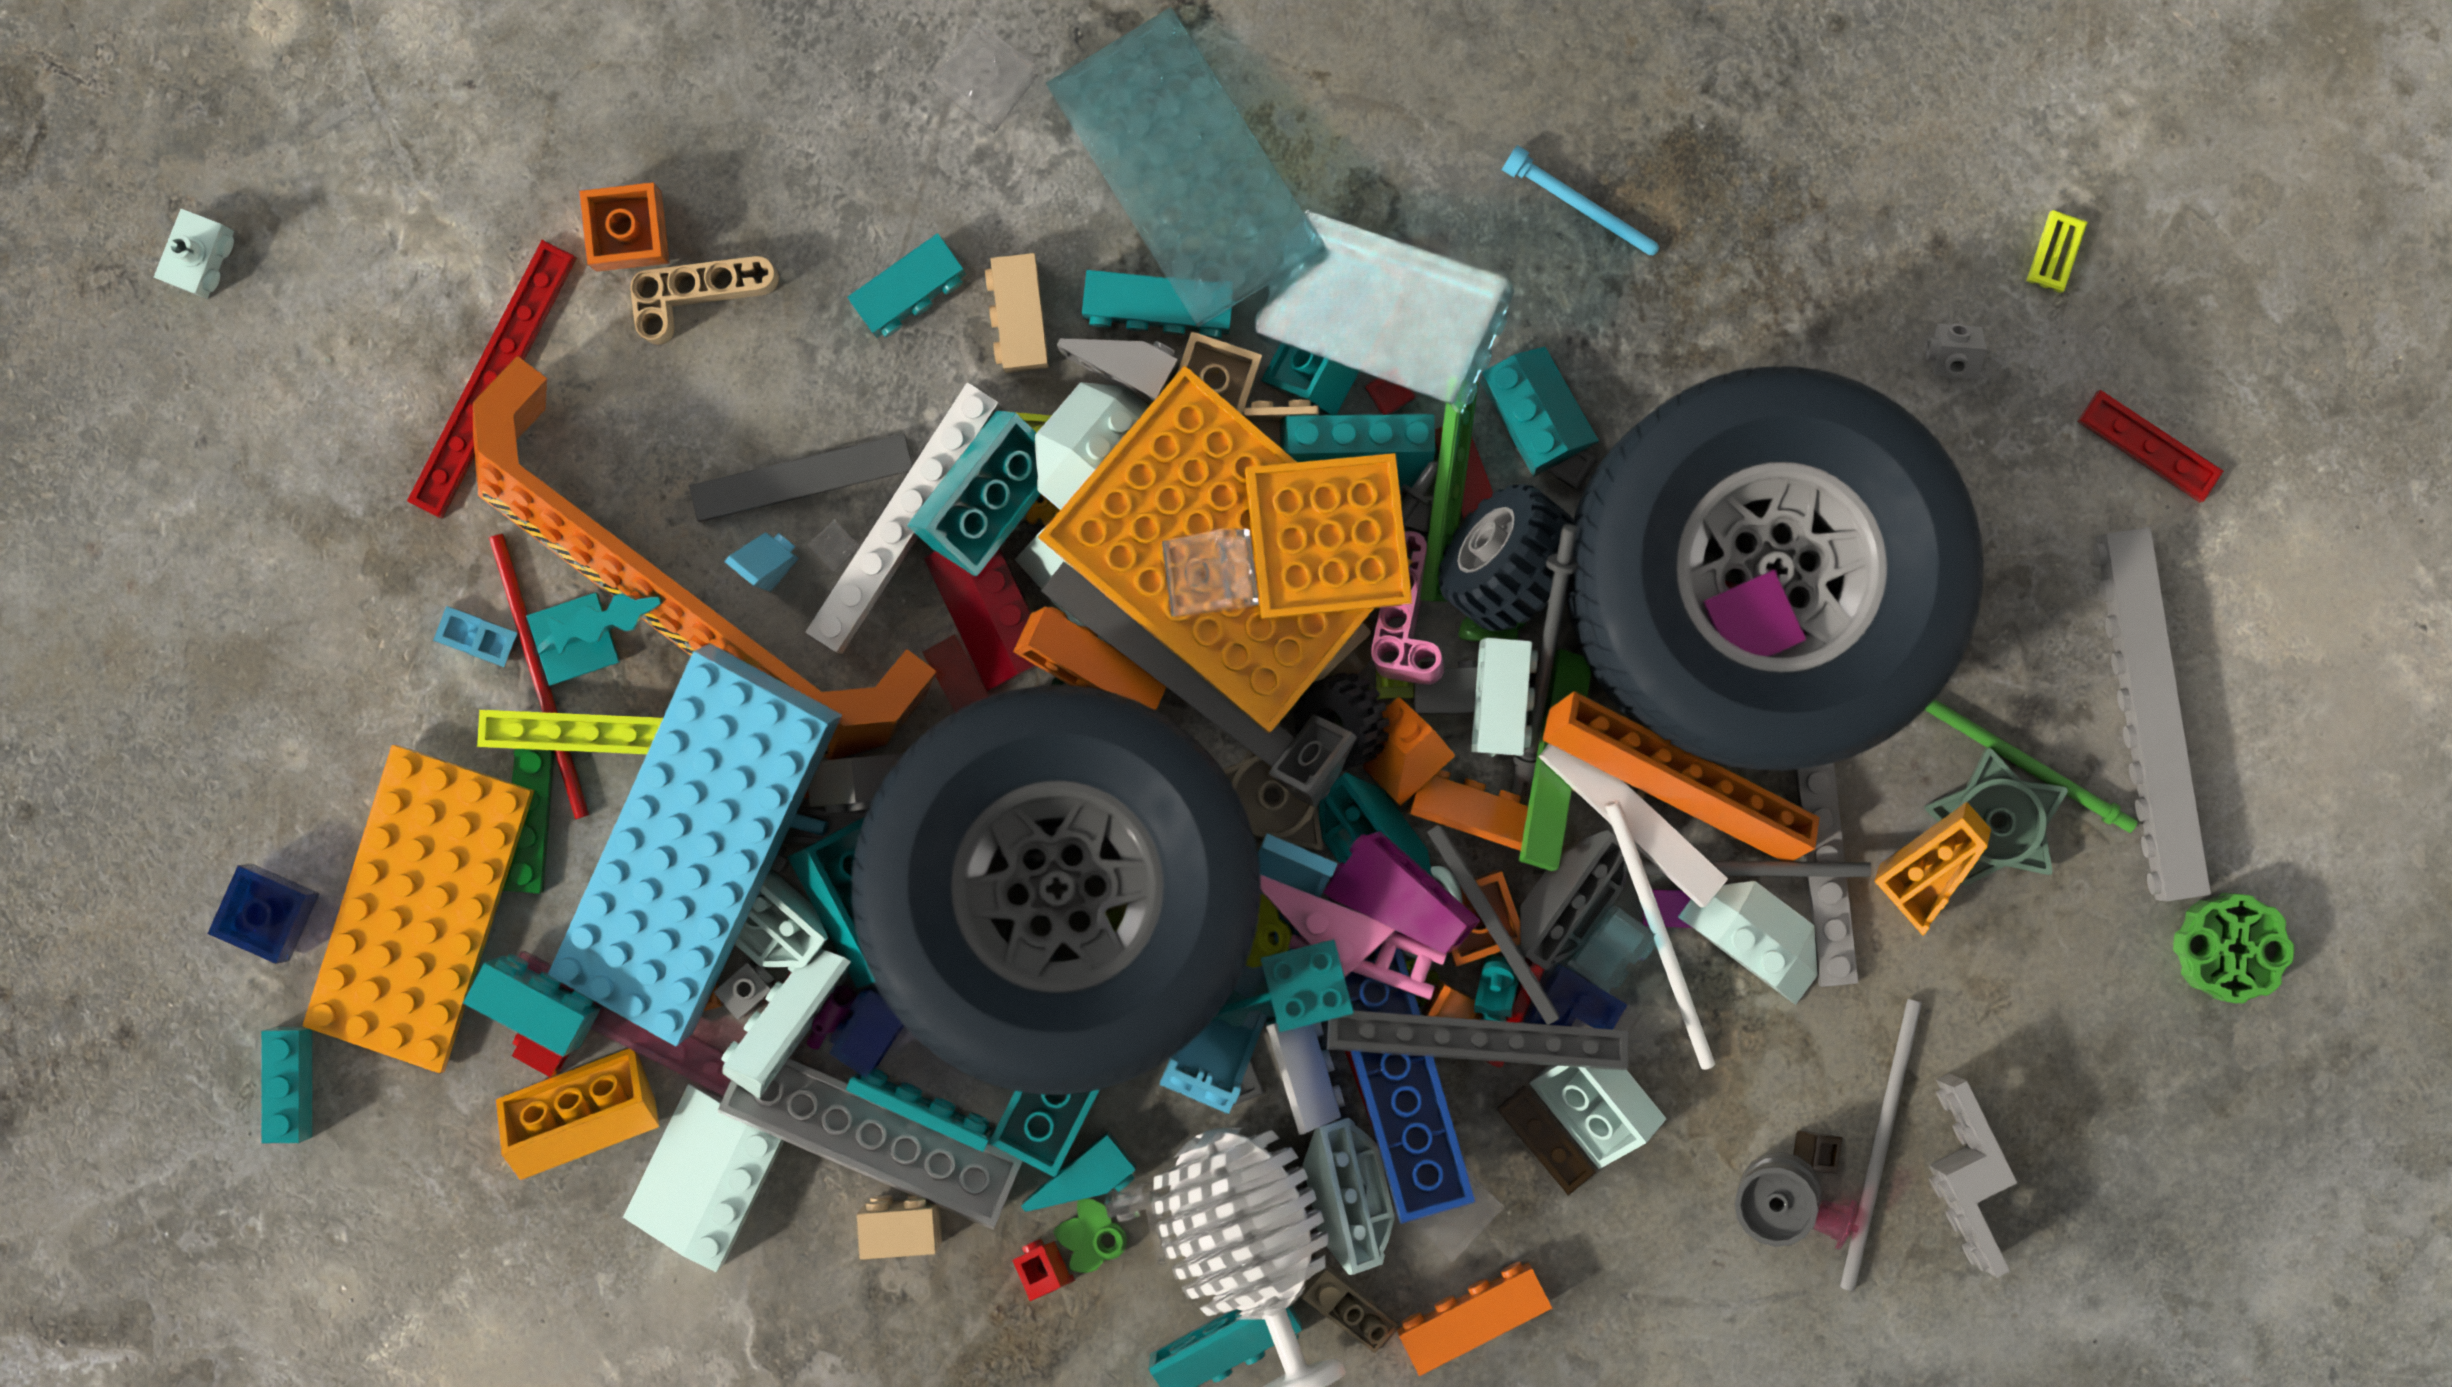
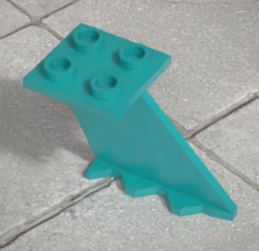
[526,592,662,686]
[1212,939,1354,1033]

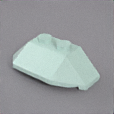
[1035,382,1149,510]
[735,868,828,967]
[1678,881,1818,1005]
[1303,1118,1395,1275]

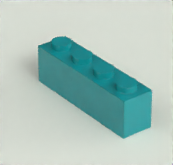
[1082,270,1234,339]

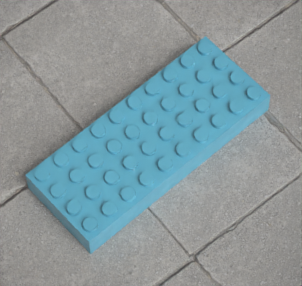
[548,643,842,1047]

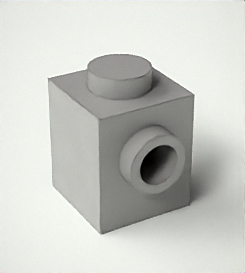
[714,961,775,1020]

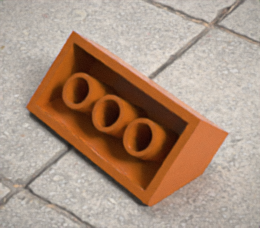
[1406,770,1528,851]

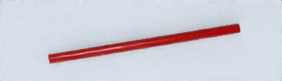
[489,534,589,820]

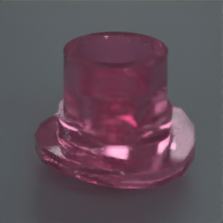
[1813,1199,1859,1250]

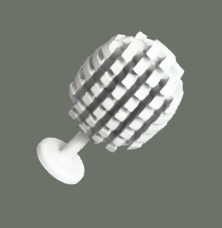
[1151,1128,1346,1387]

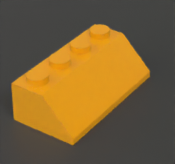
[496,1046,660,1180]

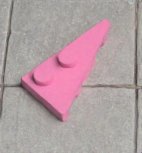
[1260,875,1396,978]

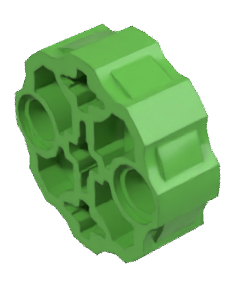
[2173,893,2294,1003]

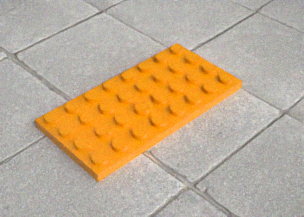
[302,744,534,1073]

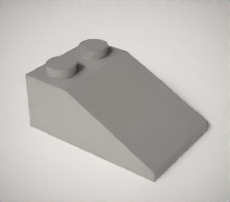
[1057,338,1179,404]

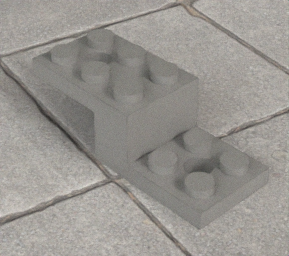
[1929,1073,2017,1278]

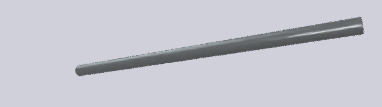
[1533,860,1871,877]

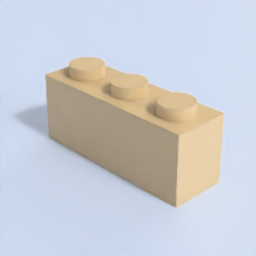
[985,253,1049,373]

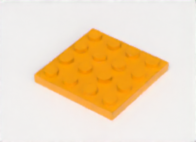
[1245,453,1412,619]

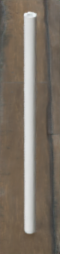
[1605,800,1715,1069]

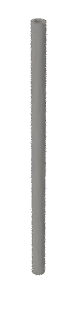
[1840,999,1922,1291]

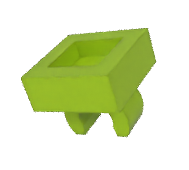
[1375,661,1414,699]

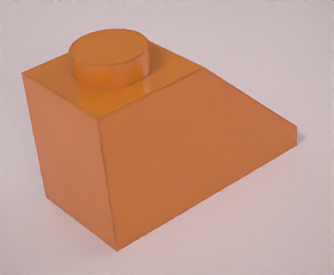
[1422,980,1482,1020]

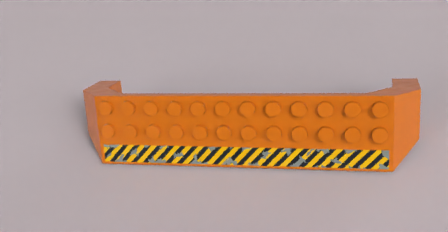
[473,356,937,760]

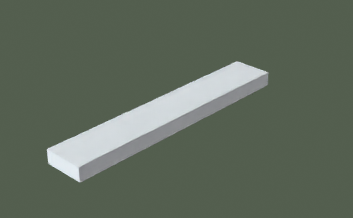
[1538,744,1728,907]

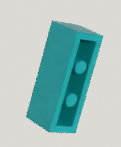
[847,233,966,338]
[261,1027,312,1143]

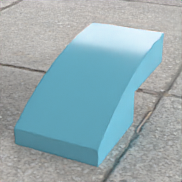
[433,606,517,667]

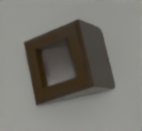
[1793,1131,1843,1174]

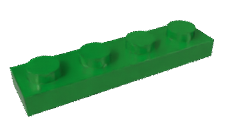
[503,749,555,894]

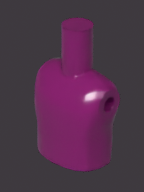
[807,985,858,1050]

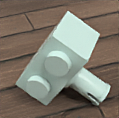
[154,209,234,299]

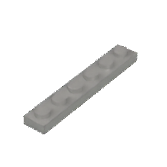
[1795,763,1858,987]

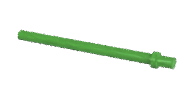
[1925,699,2138,833]

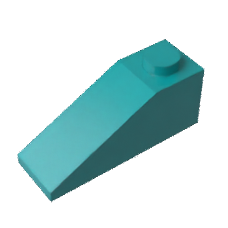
[1021,1131,1137,1212]

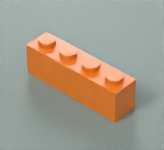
[1013,607,1166,710]
[1397,1262,1552,1376]

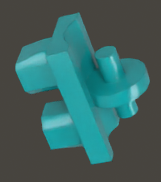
[1474,954,1519,1022]

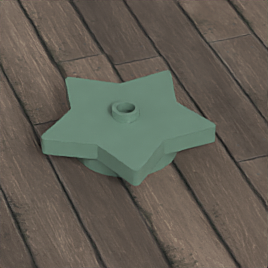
[1924,747,2068,886]

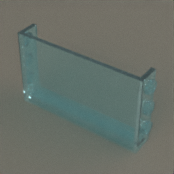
[1254,210,1515,414]

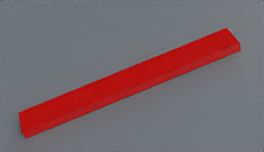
[407,240,577,519]

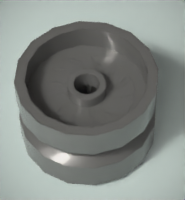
[1734,1152,1822,1247]

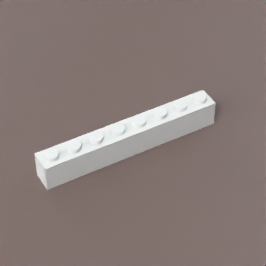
[805,382,1002,654]

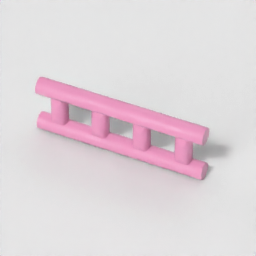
[1288,932,1447,1000]

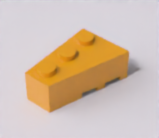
[1874,802,1992,936]

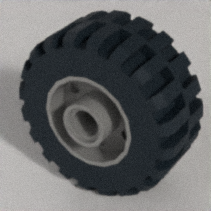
[1438,484,1577,631]

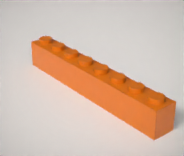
[1543,691,1820,862]

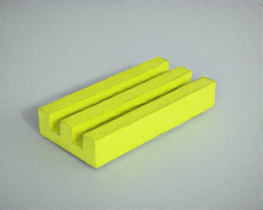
[2026,210,2088,293]

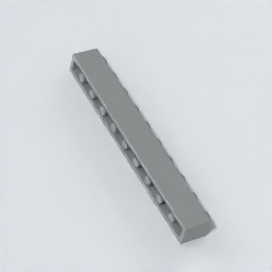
[2093,527,2211,902]

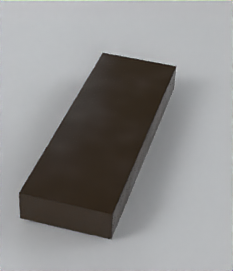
[1496,1085,1596,1196]

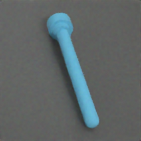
[1501,145,1659,256]

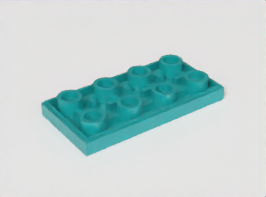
[846,1067,994,1152]

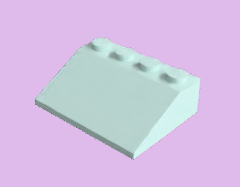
[623,1083,784,1272]

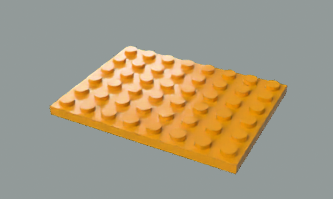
[1038,365,1413,734]

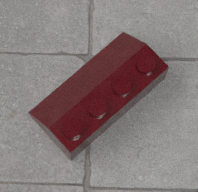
[924,548,1038,691]

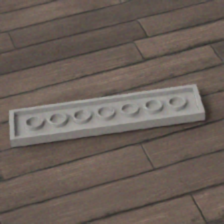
[717,1059,1022,1230]

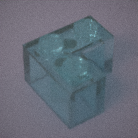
[1567,905,1656,993]

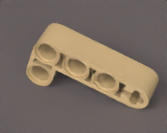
[630,256,779,345]

